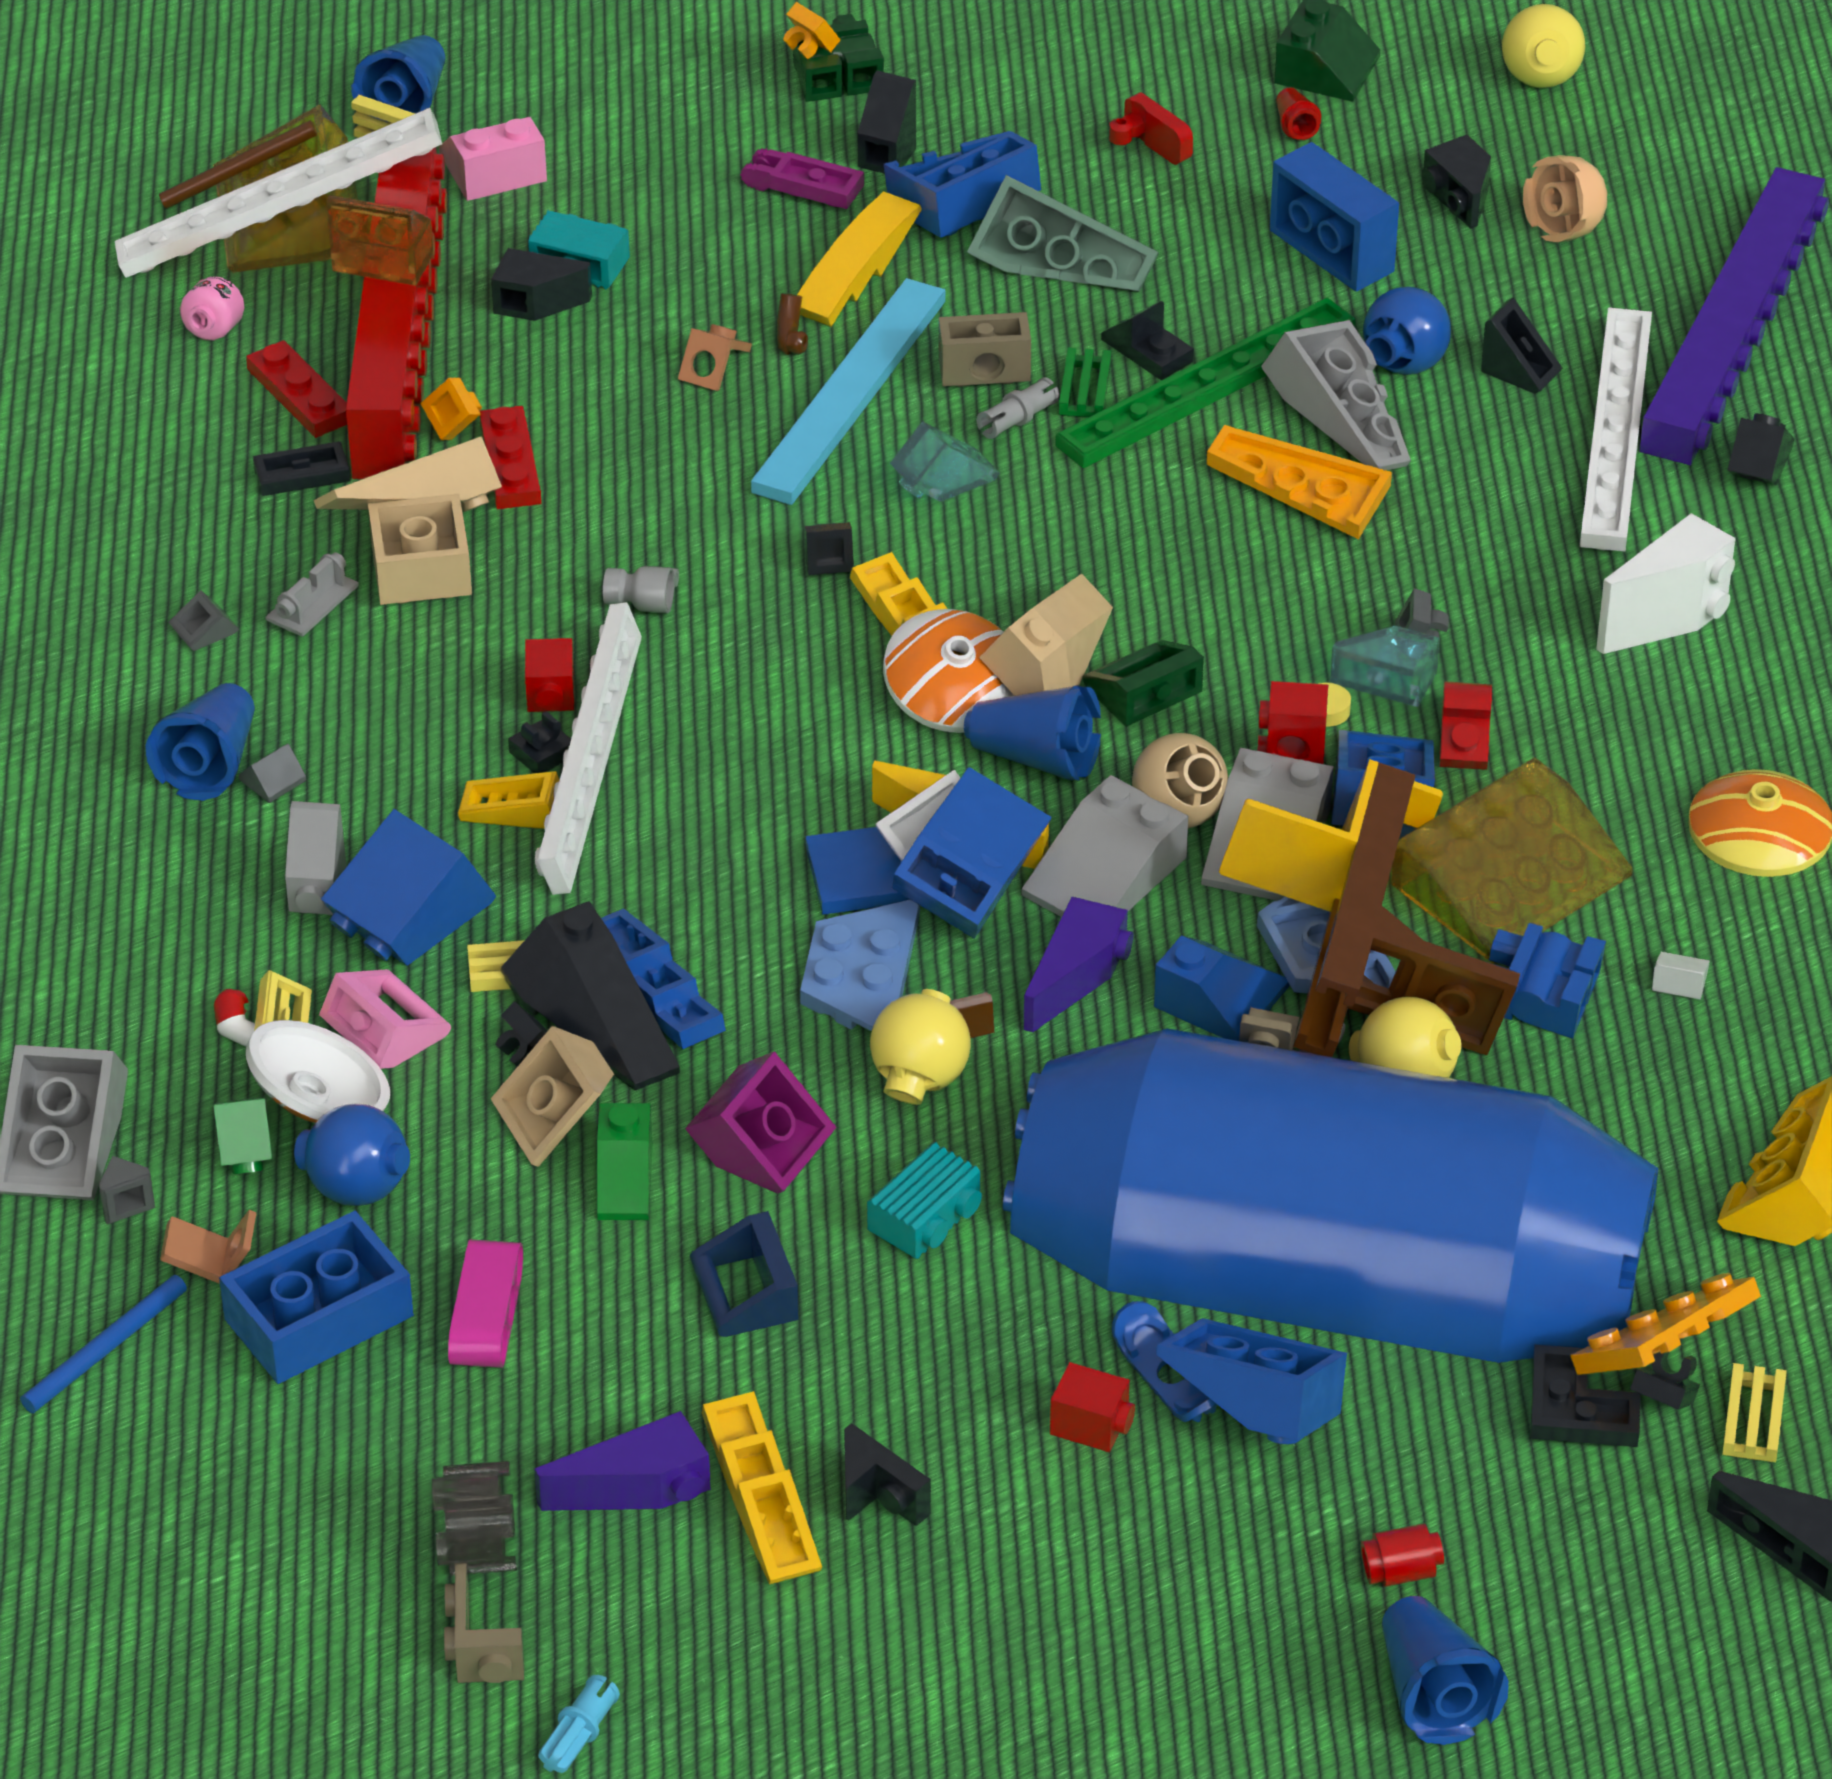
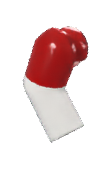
[214,989,255,1047]

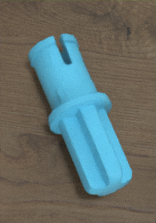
[539,1675,620,1773]

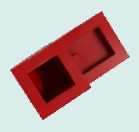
[1439,681,1492,770]

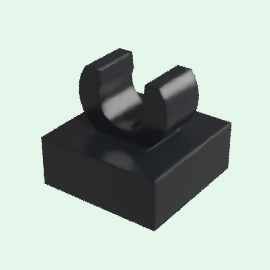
[804,522,854,575]
[508,711,571,773]
[495,1001,548,1067]
[1630,1352,1700,1410]

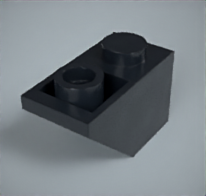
[857,70,916,174]
[1421,134,1491,229]
[491,248,592,321]
[1727,413,1795,486]

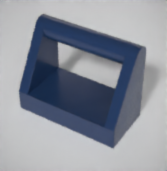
[690,1211,799,1337]

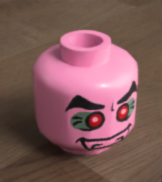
[180,276,245,341]

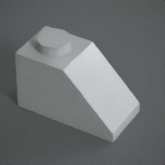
[285,801,347,915]

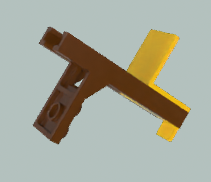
[1219,759,1520,1057]

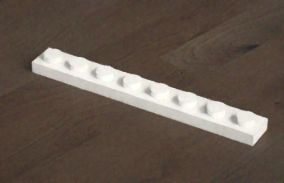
[115,108,442,278]
[1580,308,1652,552]
[535,602,642,895]

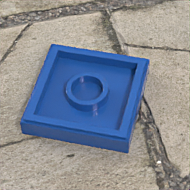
[806,827,910,915]

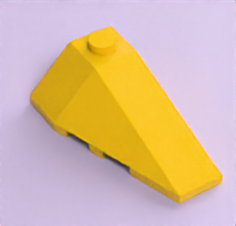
[1717,1076,1832,1246]

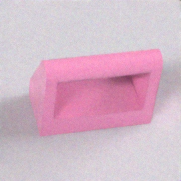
[319,969,451,1069]

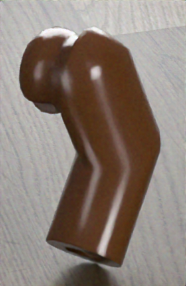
[777,293,808,355]

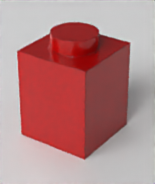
[525,638,574,712]
[1050,1362,1135,1453]

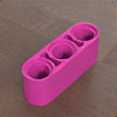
[448,1239,523,1368]

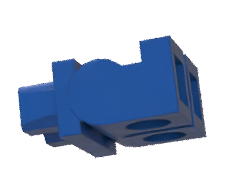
[1489,923,1606,1039]

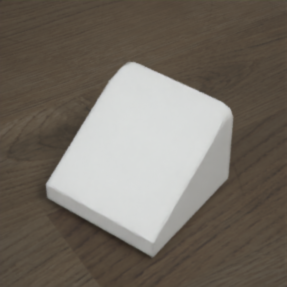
[1652,952,1710,1000]

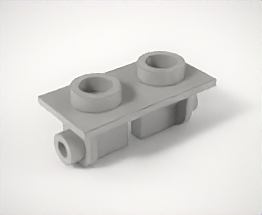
[266,552,359,637]

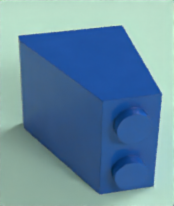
[321,809,497,966]

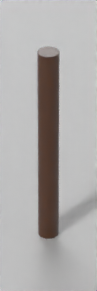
[159,120,318,209]

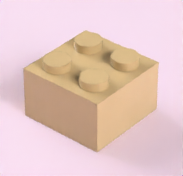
[368,494,472,605]

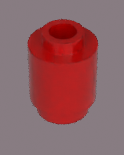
[1361,1523,1444,1587]

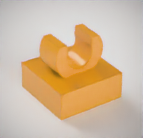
[783,2,841,59]
[420,378,482,440]

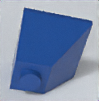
[1154,936,1290,1041]

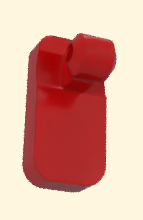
[1109,92,1193,165]

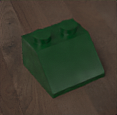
[1274,0,1380,102]

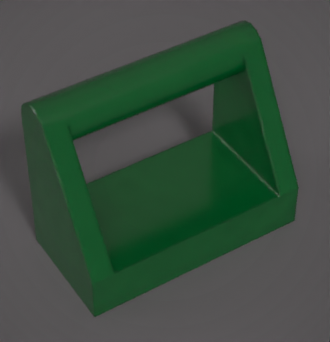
[1083,640,1204,727]

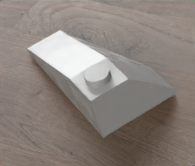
[1261,320,1411,470]

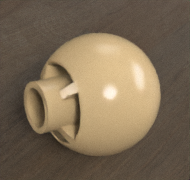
[1132,733,1228,828]

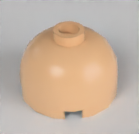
[1523,155,1607,242]

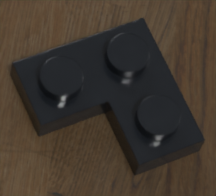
[1530,1344,1640,1447]

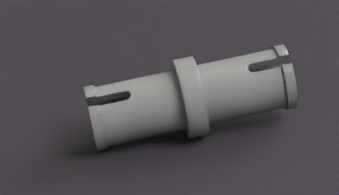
[976,377,1059,439]

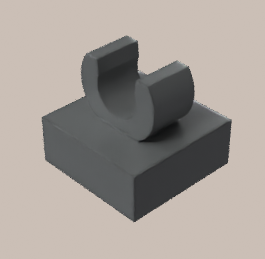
[1395,588,1449,656]

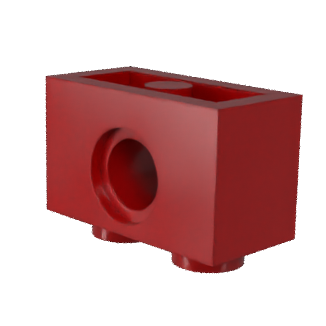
[1257,681,1329,764]

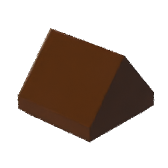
[950,992,995,1038]

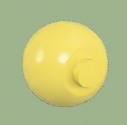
[1502,4,1585,88]
[870,989,971,1105]
[1349,997,1461,1078]

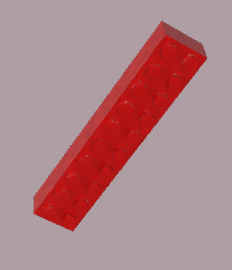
[346,147,447,479]

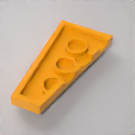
[1207,425,1392,540]
[1570,1273,1761,1375]

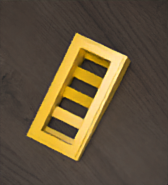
[458,771,560,829]

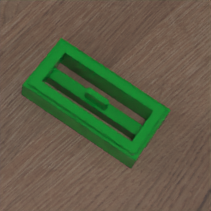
[1059,347,1112,417]

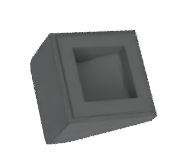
[168,590,239,651]

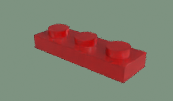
[246,340,347,438]
[479,406,542,509]

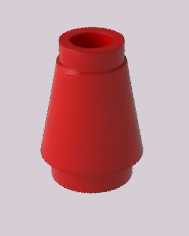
[1276,88,1322,140]

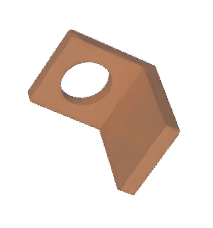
[678,324,752,391]
[160,1210,256,1284]

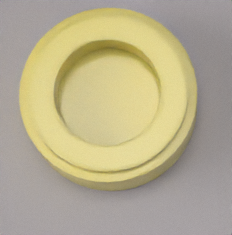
[1319,683,1351,727]

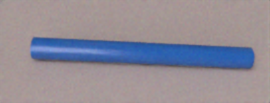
[20,1275,187,1413]

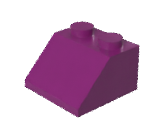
[685,1051,837,1194]

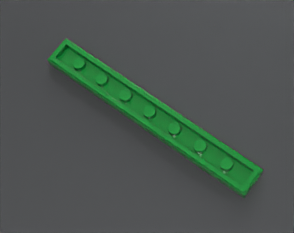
[1055,297,1356,469]

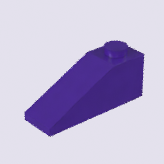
[1024,896,1134,1032]
[534,1411,711,1511]

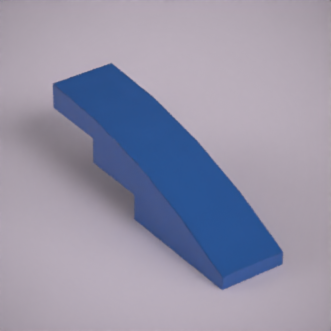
[601,908,726,1049]

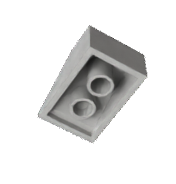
[1201,748,1334,901]
[1022,775,1188,917]
[0,1045,128,1200]

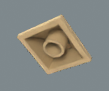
[491,1026,614,1167]

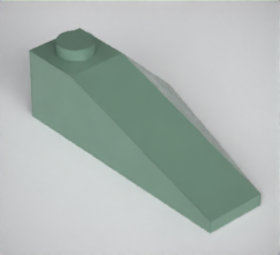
[967,175,1159,292]

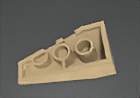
[313,436,502,512]

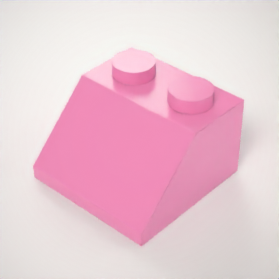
[439,117,547,201]

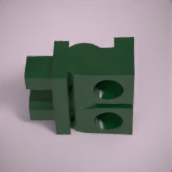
[793,14,884,102]

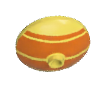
[1688,769,1832,877]

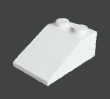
[1596,513,1735,654]

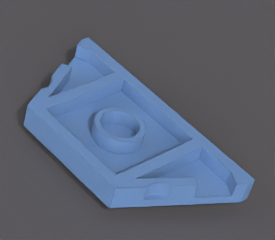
[1257,896,1396,994]
[800,900,920,1031]

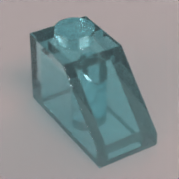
[890,421,1000,502]
[1330,626,1440,707]

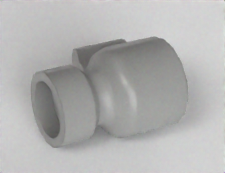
[603,566,679,614]

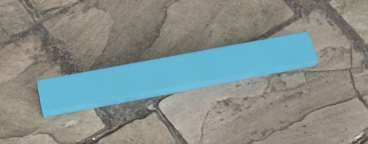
[751,278,945,505]

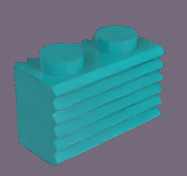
[528,210,630,290]
[867,1142,982,1259]

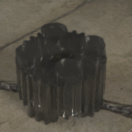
[432,1461,517,1576]

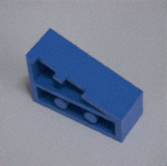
[884,131,1041,238]

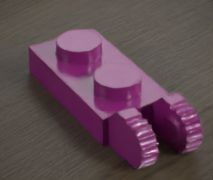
[740,148,864,209]

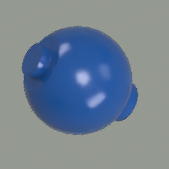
[1363,287,1451,375]
[294,1103,410,1206]

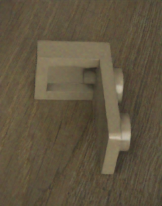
[1239,1007,1300,1050]
[444,1563,524,1683]

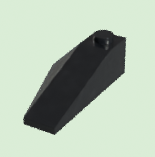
[501,901,680,1090]

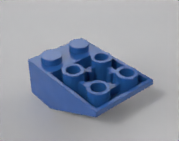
[892,767,1052,939]

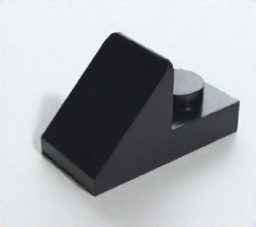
[1101,301,1194,381]
[844,1423,931,1526]

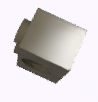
[939,312,1031,386]

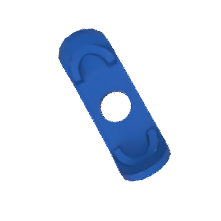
[1112,1301,1219,1422]

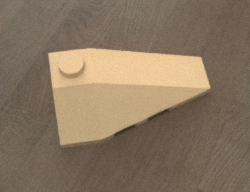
[979,574,1113,696]

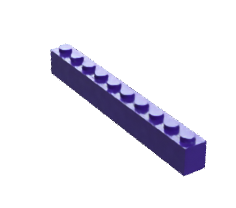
[1640,167,1829,466]

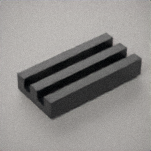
[253,441,351,496]

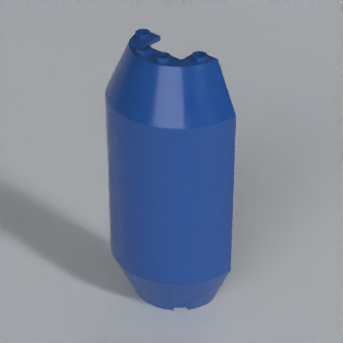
[1003,1028,1658,1363]

